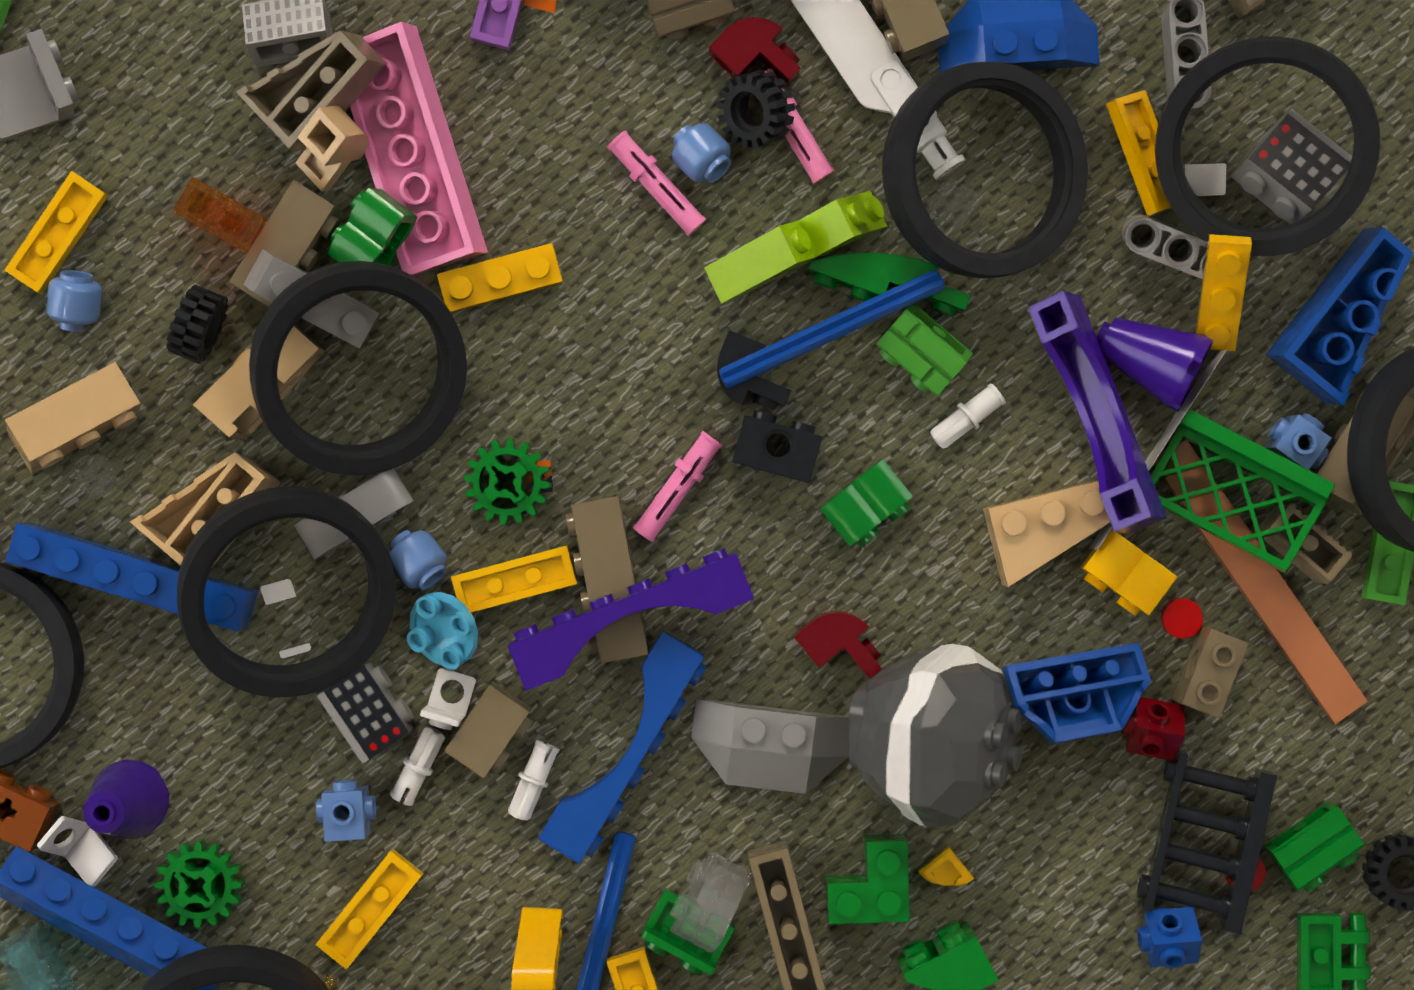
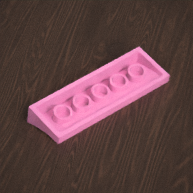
[350,22,488,276]

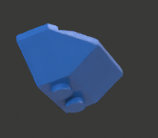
[938,0,1100,73]
[1002,643,1151,745]

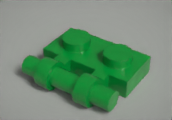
[1297,912,1371,990]

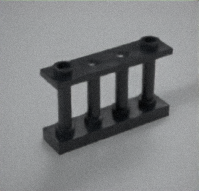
[1136,750,1277,934]

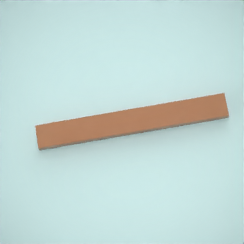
[1153,439,1368,724]

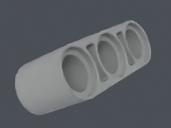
[1161,0,1211,115]
[1121,214,1208,279]
[294,468,414,560]

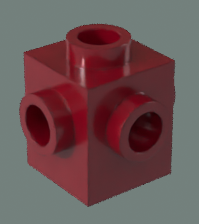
[1120,697,1185,761]

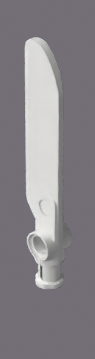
[791,0,966,181]

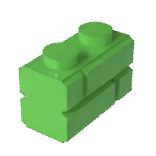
[876,303,973,396]

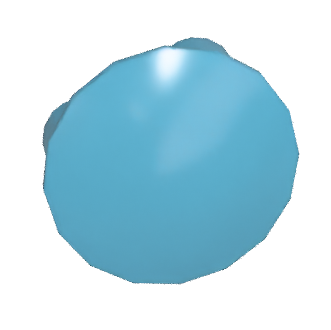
[407,592,478,670]

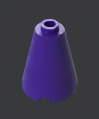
[1097,317,1213,412]
[83,759,169,839]

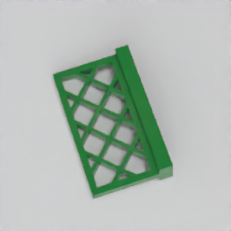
[1151,409,1336,574]

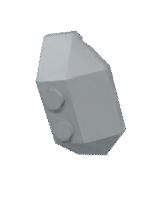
[691,698,849,794]

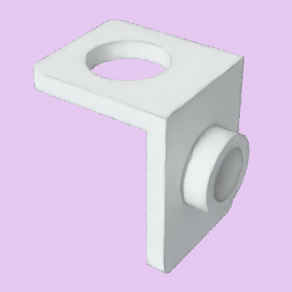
[420,668,476,730]
[37,816,118,887]

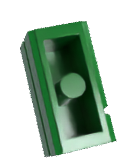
[1263,802,1365,891]

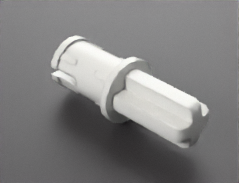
[930,383,1006,448]
[390,726,445,806]
[508,740,560,820]

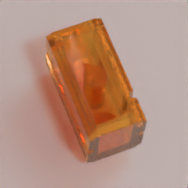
[173,177,268,254]

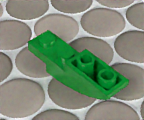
[807,253,971,317]

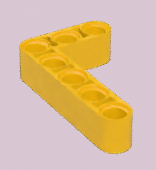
[511,907,563,990]

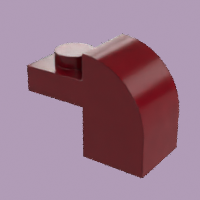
[709,17,801,86]
[792,611,882,679]

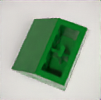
[897,920,999,990]

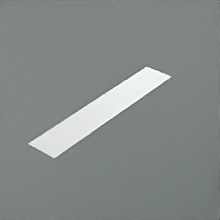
[1089,349,1227,550]

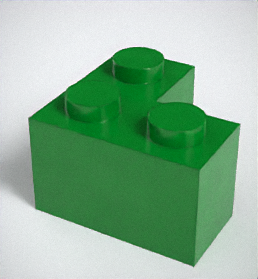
[825,834,910,924]

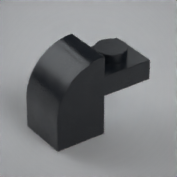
[717,330,792,411]

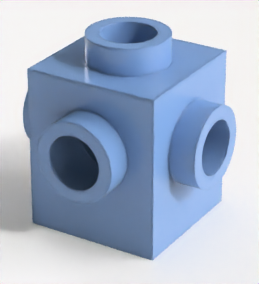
[1264,413,1331,470]
[316,779,376,842]

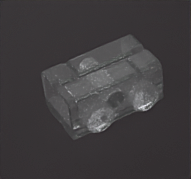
[669,852,753,952]

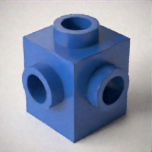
[1137,907,1202,968]

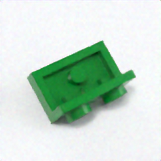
[641,887,735,976]

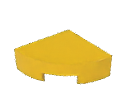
[917,846,974,886]

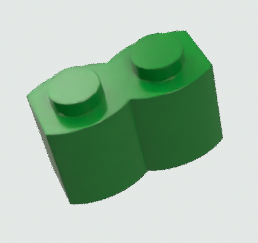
[328,188,417,266]
[819,459,913,547]

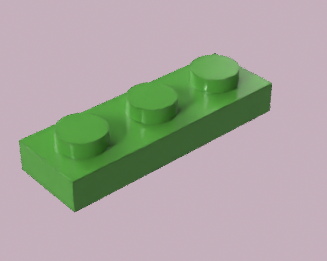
[1361,481,1414,606]

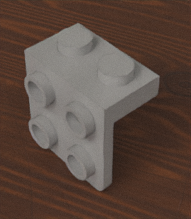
[0,29,78,141]

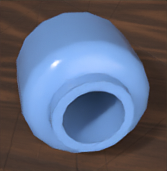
[672,123,731,183]
[46,270,102,332]
[389,530,447,590]

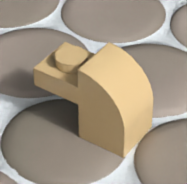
[295,105,369,191]

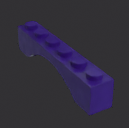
[1028,290,1167,533]
[507,548,754,691]

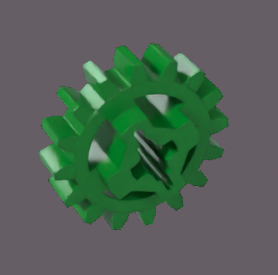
[463,438,552,525]
[154,839,245,929]

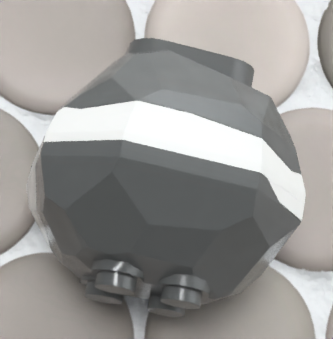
[849,644,1023,827]

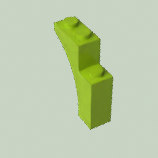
[704,191,887,304]

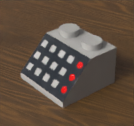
[1230,108,1352,224]
[317,662,414,764]

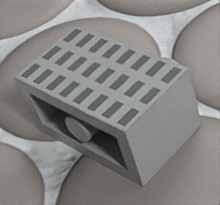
[242,0,333,68]

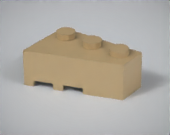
[193,324,325,440]
[5,362,140,475]
[130,452,281,568]
[983,480,1110,587]

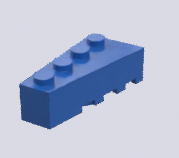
[1266,227,1413,406]

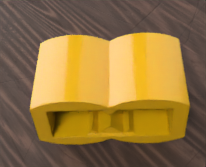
[1080,529,1177,617]

